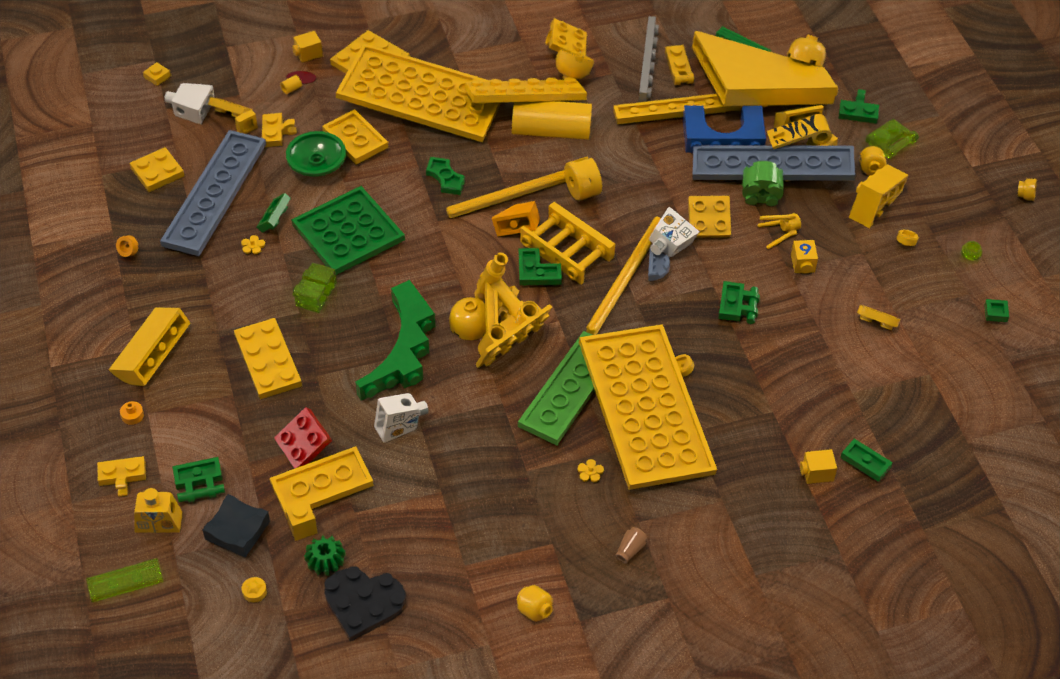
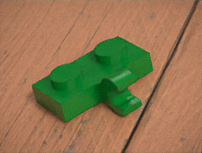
[838,89,879,124]

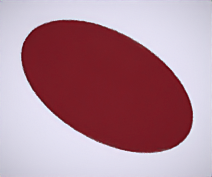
[286,71,316,84]

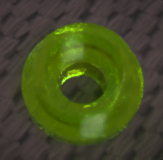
[961,241,982,260]

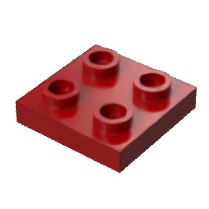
[274,407,332,468]

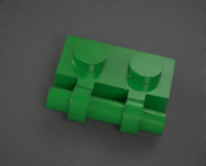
[719,281,760,324]
[172,457,225,503]

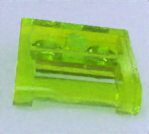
[865,119,919,158]

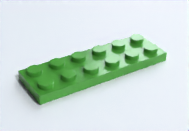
[518,331,595,445]

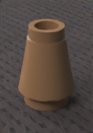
[616,527,647,563]

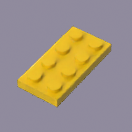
[234,318,302,399]
[270,446,374,519]

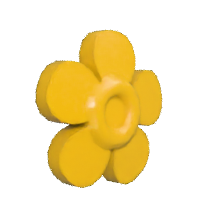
[241,235,265,254]
[577,459,604,482]

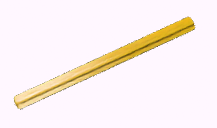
[446,170,573,218]
[586,216,661,335]

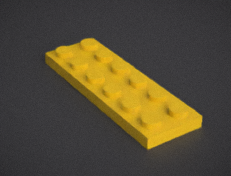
[465,77,587,103]

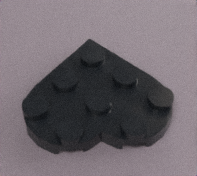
[324,566,406,642]

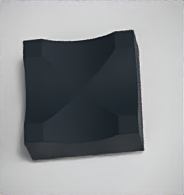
[202,494,270,558]

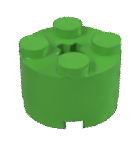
[742,161,783,206]

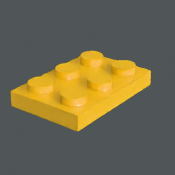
[322,109,389,164]

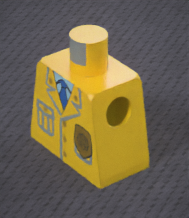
[134,488,183,533]

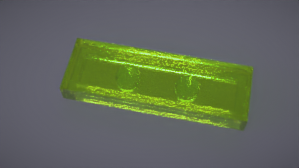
[86,558,164,602]

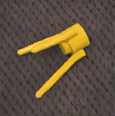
[757,213,801,249]

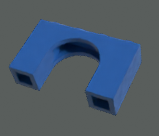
[683,105,766,152]

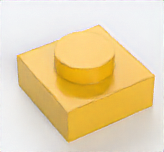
[143,62,171,86]
[235,110,258,134]

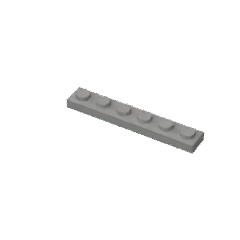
[638,16,659,103]

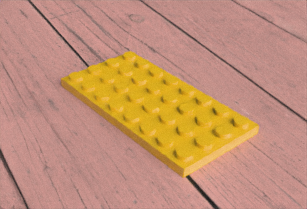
[336,43,501,142]
[579,324,717,490]

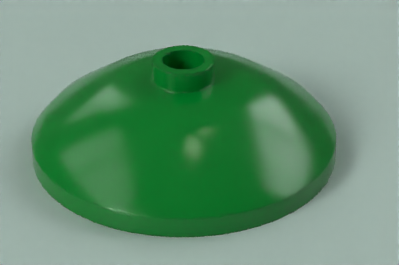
[286,131,346,177]

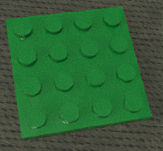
[291,186,405,276]

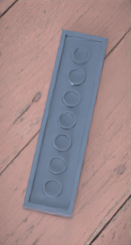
[160,130,266,256]
[693,145,855,181]

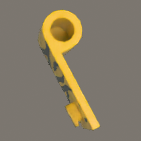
[767,114,832,150]

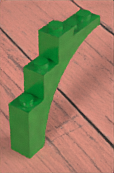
[355,280,436,401]

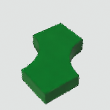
[426,157,465,195]

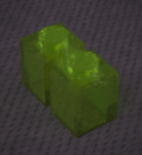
[293,263,337,313]

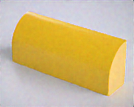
[512,101,592,140]
[109,308,190,386]

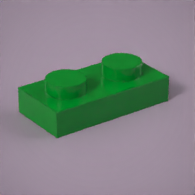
[256,193,291,232]
[840,439,893,482]

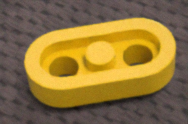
[857,304,901,330]

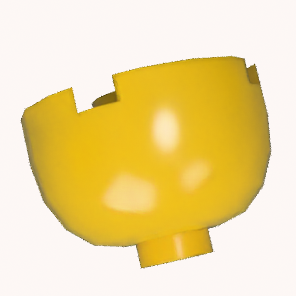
[786,35,826,67]
[556,48,594,79]
[449,297,486,340]

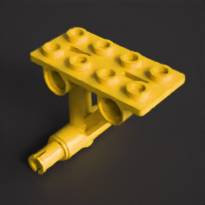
[474,253,553,368]

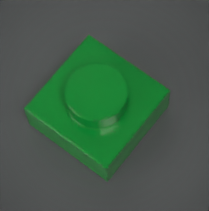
[984,299,1009,322]

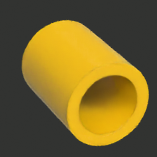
[280,75,302,95]

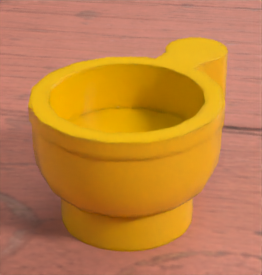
[1018,178,1037,201]

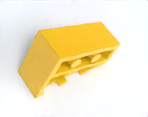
[849,164,908,229]

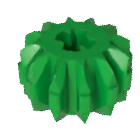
[304,534,346,577]

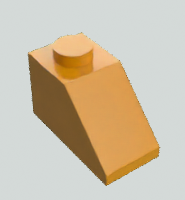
[492,201,540,237]

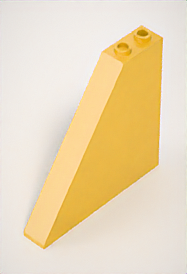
[692,31,838,106]

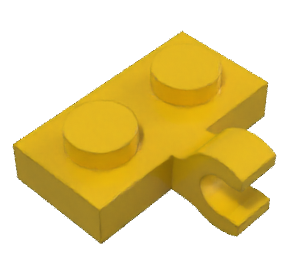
[262,113,296,147]
[98,456,146,497]

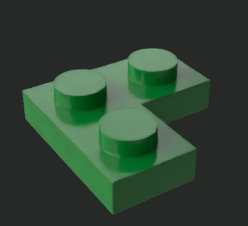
[519,248,562,285]

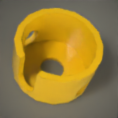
[564,156,602,201]

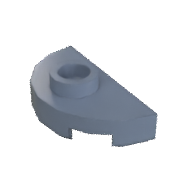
[648,249,670,281]

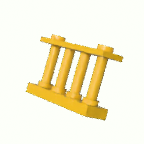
[520,202,615,285]

